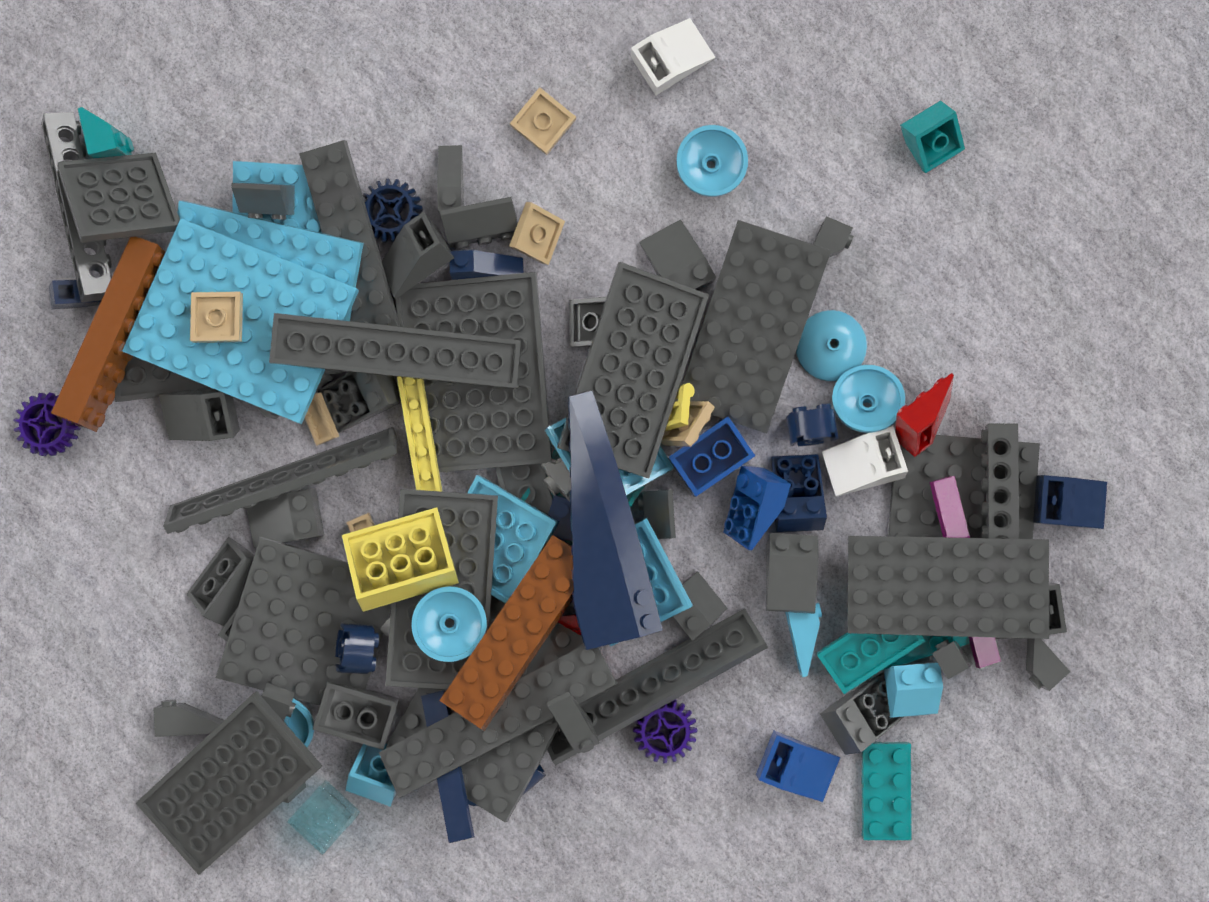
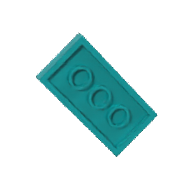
[816,633,925,694]
[862,742,912,840]

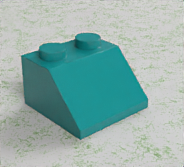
[900,100,965,173]
[77,107,134,158]

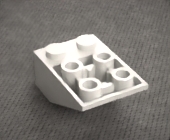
[631,18,715,96]
[822,426,908,497]

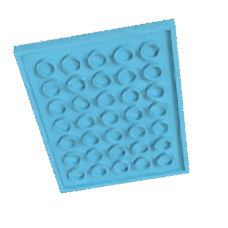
[122,218,359,424]

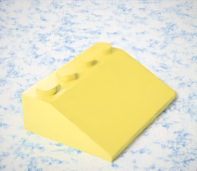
[342,507,459,612]

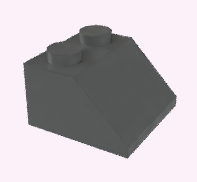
[231,183,295,220]
[638,489,676,539]
[673,571,727,640]

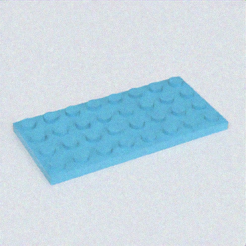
[177,201,363,321]

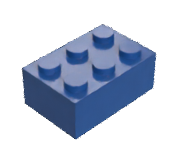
[668,416,755,497]

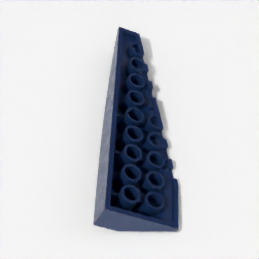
[568,391,663,650]

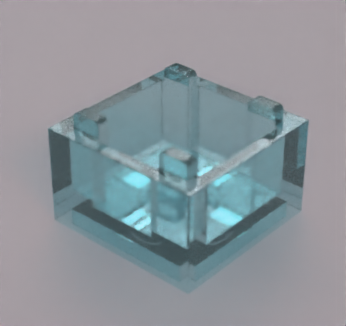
[287,780,361,855]

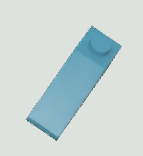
[785,603,822,677]

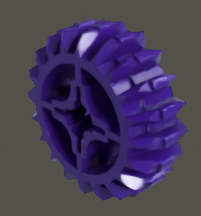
[13,392,81,456]
[633,699,698,763]

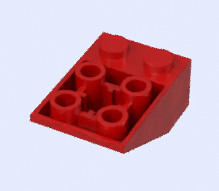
[895,373,954,457]

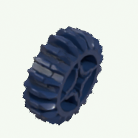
[363,178,423,243]

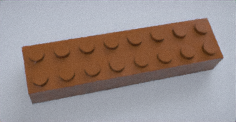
[51,236,165,432]
[439,535,574,731]

